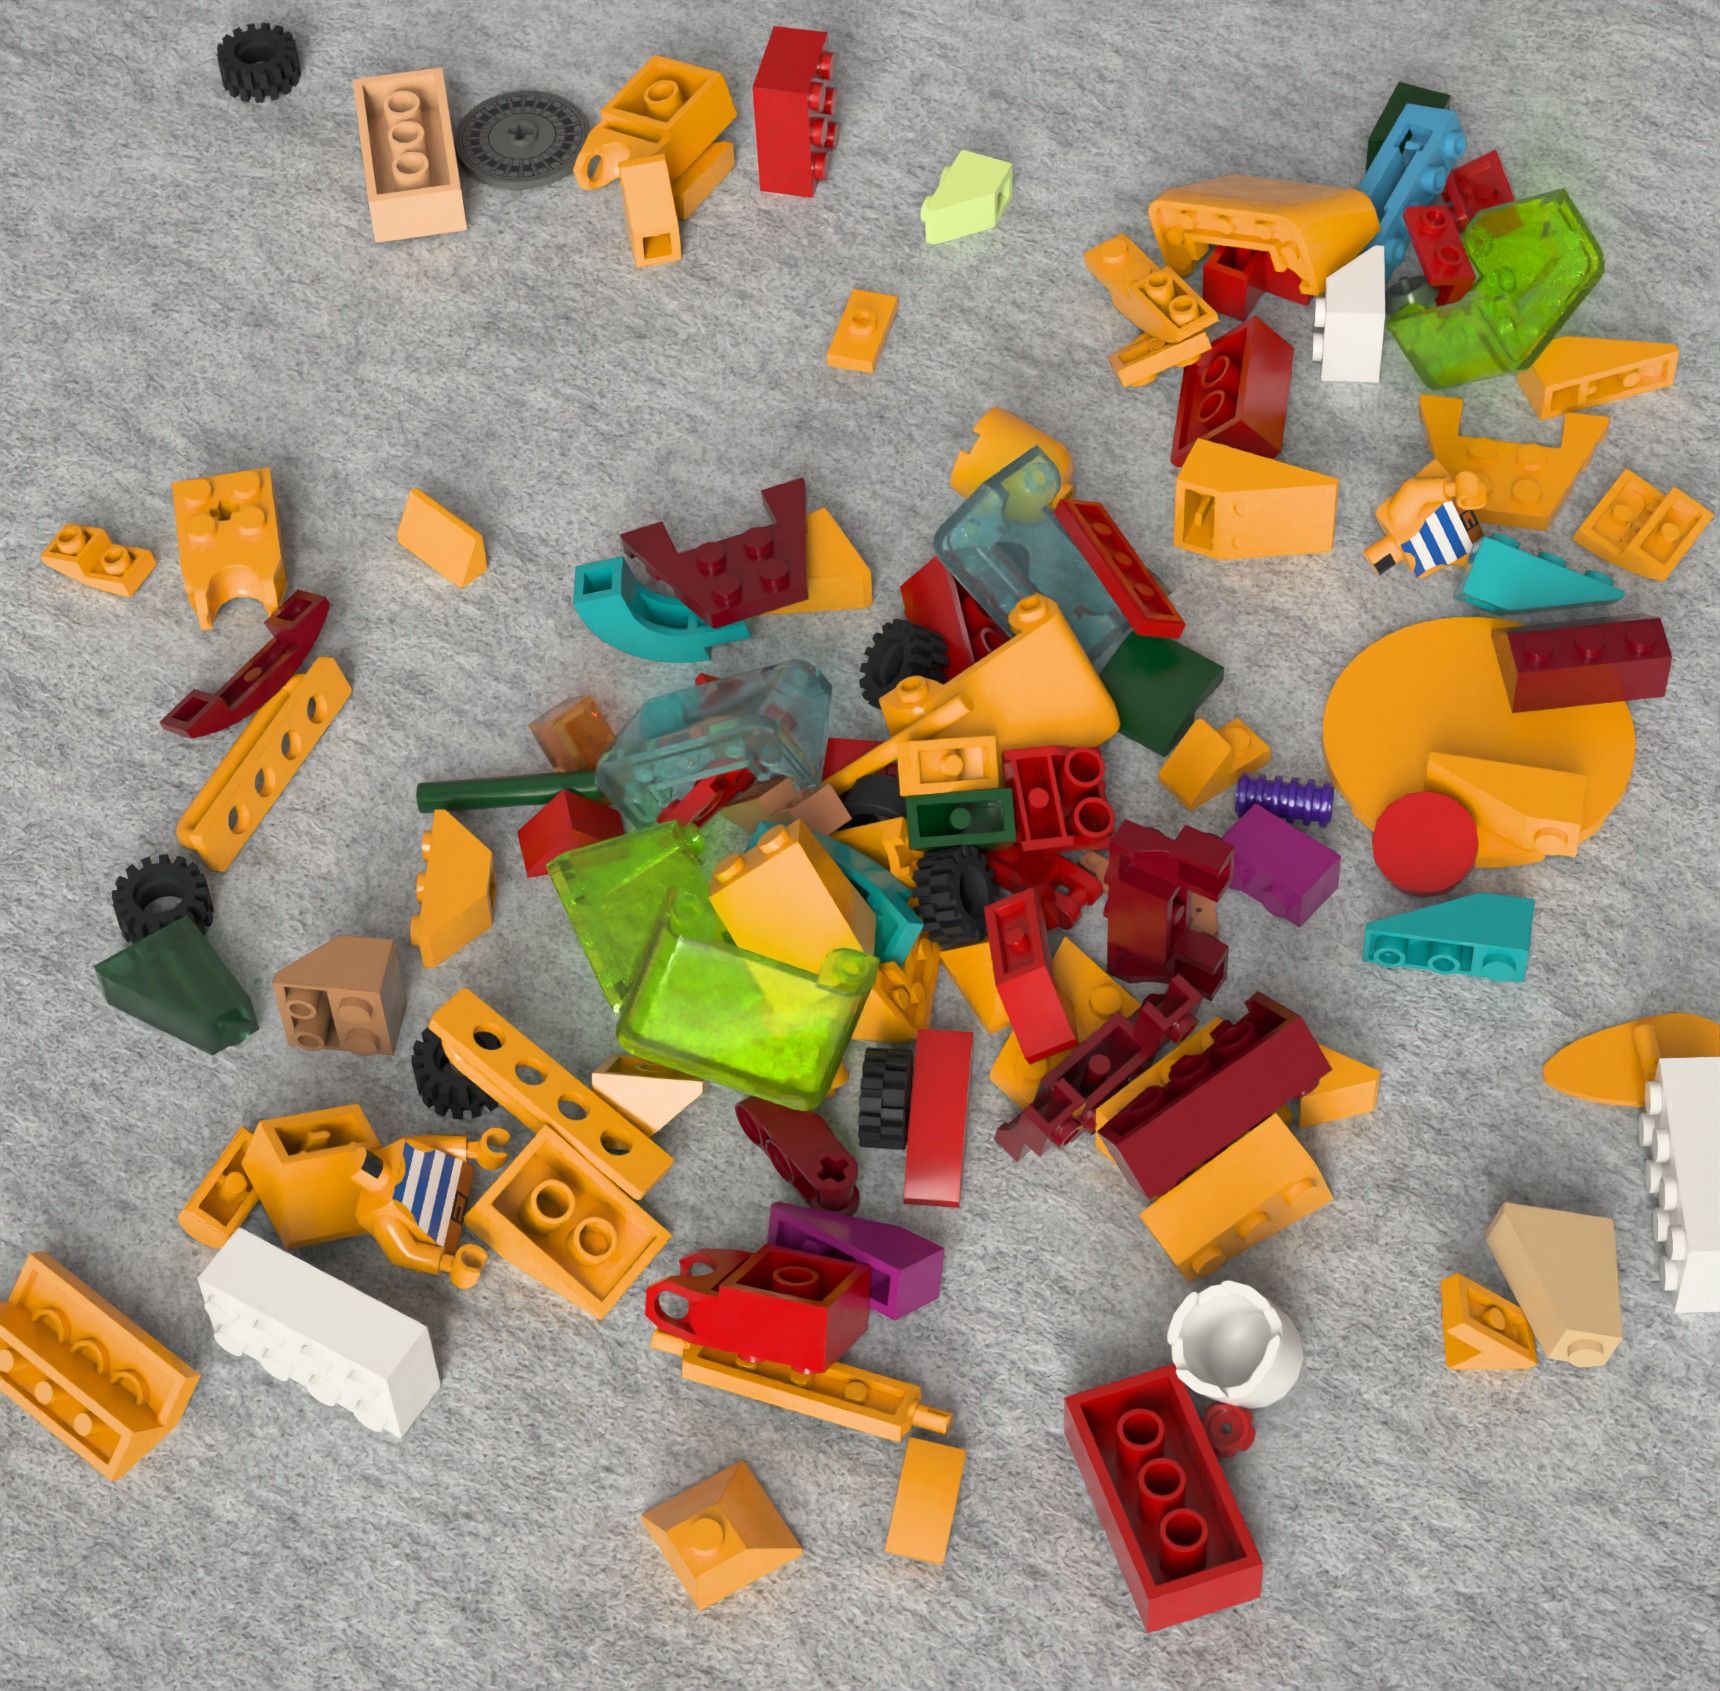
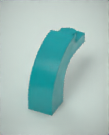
[573,556,752,663]
[743,821,925,968]

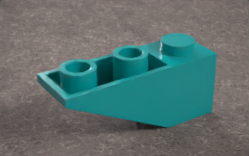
[1453,533,1625,616]
[1362,892,1535,983]

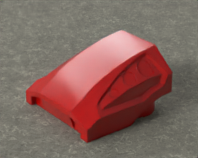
[1001,745,1115,856]

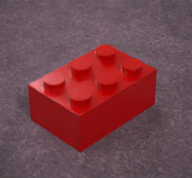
[752,26,839,198]

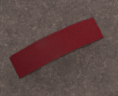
[159,590,331,738]

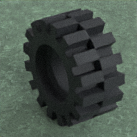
[216,23,301,103]
[859,618,949,710]
[911,845,999,946]
[112,854,214,955]
[411,1027,502,1120]
[858,1047,913,1150]

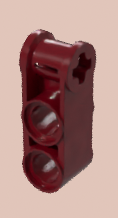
[735,1077,860,1216]

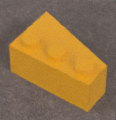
[1138,1113,1334,1283]

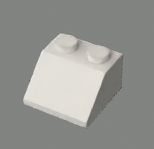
[1312,246,1385,382]

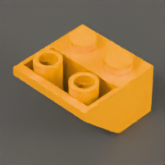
[241,1103,381,1250]

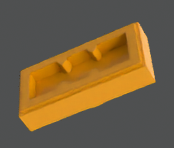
[827,289,899,374]

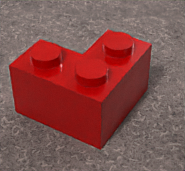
[1202,245,1315,322]

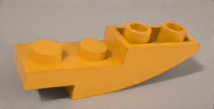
[1083,233,1219,343]

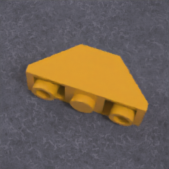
[410,809,498,968]

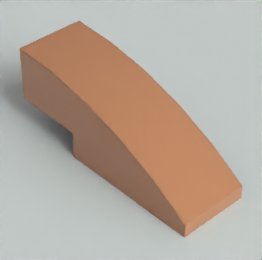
[720,770,852,836]

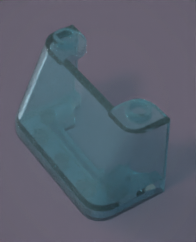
[933,445,1173,664]
[595,659,833,832]

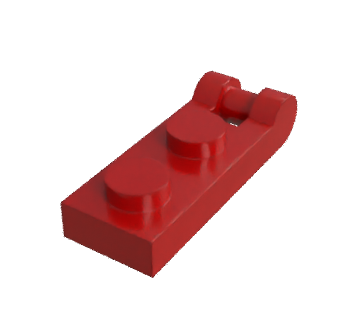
[978,842,1104,930]

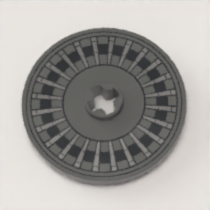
[455,90,590,189]

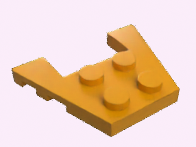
[1418,394,1610,531]

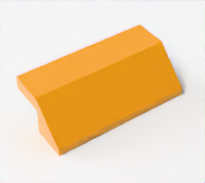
[0,1251,201,1481]

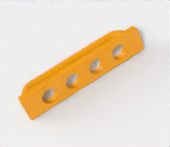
[176,656,352,872]
[428,988,674,1200]

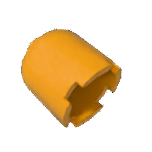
[950,406,1076,526]

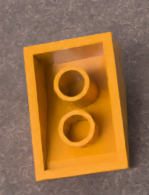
[463,1124,673,1320]

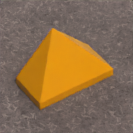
[940,936,1011,1035]

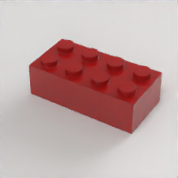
[1064,1363,1263,1634]

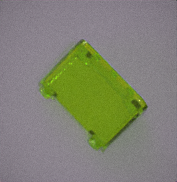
[546,819,765,1058]
[616,886,881,1111]

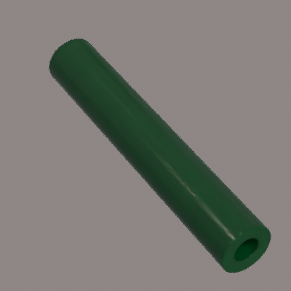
[416,769,605,814]

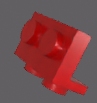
[1441,149,1526,248]
[1402,205,1476,315]

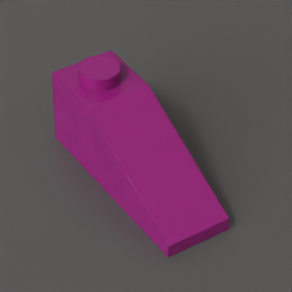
[767,1201,945,1321]

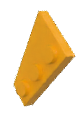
[989,936,1141,1110]

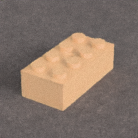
[353,67,467,243]

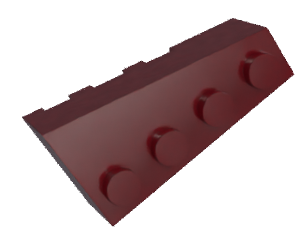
[1097,991,1333,1200]

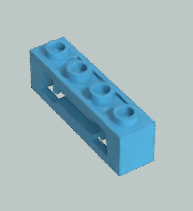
[1356,103,1467,284]

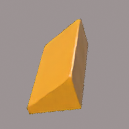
[671,141,735,220]
[397,487,488,588]

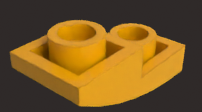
[40,523,157,598]
[884,1437,966,1566]

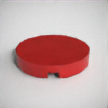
[1372,791,1479,898]

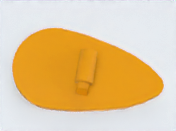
[1542,1012,1720,1107]

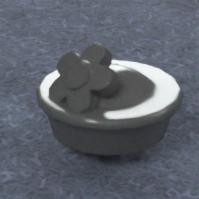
[1385,276,1440,323]

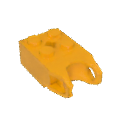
[573,54,738,190]
[172,467,288,630]

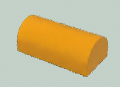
[178,1126,259,1249]

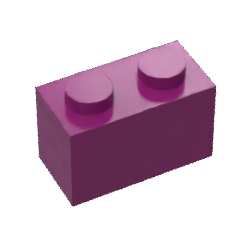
[1221,803,1341,928]

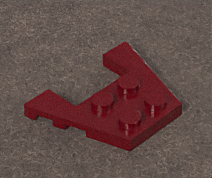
[620,477,809,629]

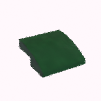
[1099,629,1224,758]

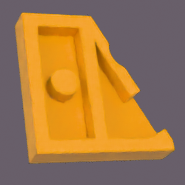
[1108,329,1212,388]

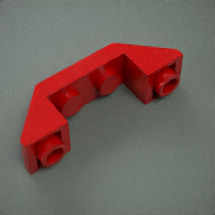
[984,882,1080,1065]

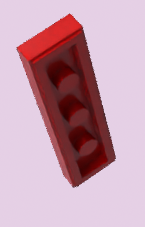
[1053,498,1186,639]

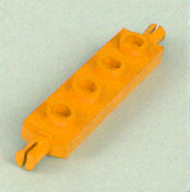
[651,1327,953,1443]

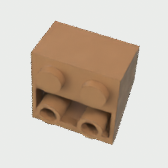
[272,935,407,1056]

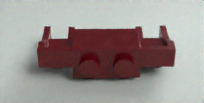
[1103,819,1235,1001]
[994,973,1203,1162]

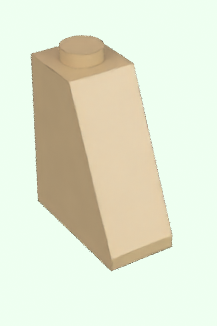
[1485,1202,1623,1367]

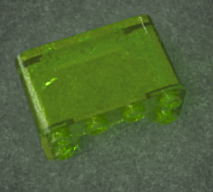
[1385,188,1605,390]

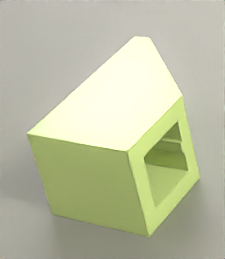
[921,150,1013,245]

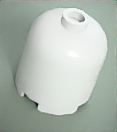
[1167,1281,1304,1409]

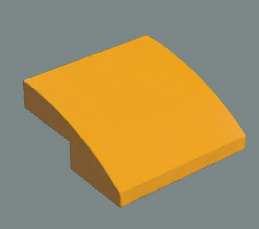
[1572,468,1715,582]

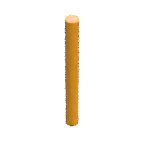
[816,692,974,796]

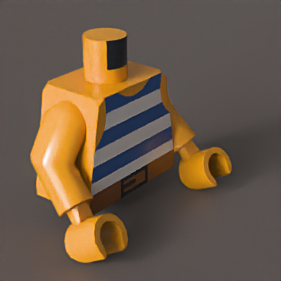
[1362,458,1486,579]
[344,1128,510,1289]

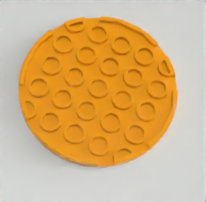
[1322,617,1636,868]

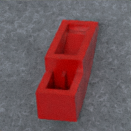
[903,1029,974,1208]

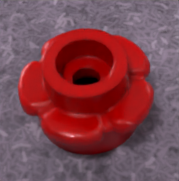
[1200,1401,1256,1458]

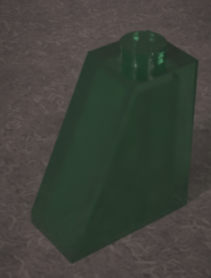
[94,914,259,1056]

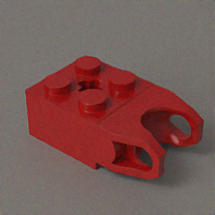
[645,1244,871,1374]

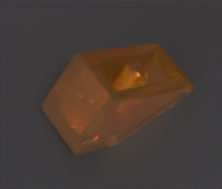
[528,694,643,806]

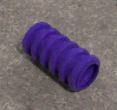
[1235,772,1334,828]

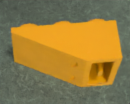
[1173,438,1339,560]

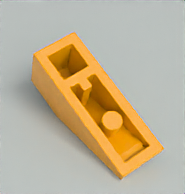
[1517,336,1679,421]
[1424,751,1589,857]

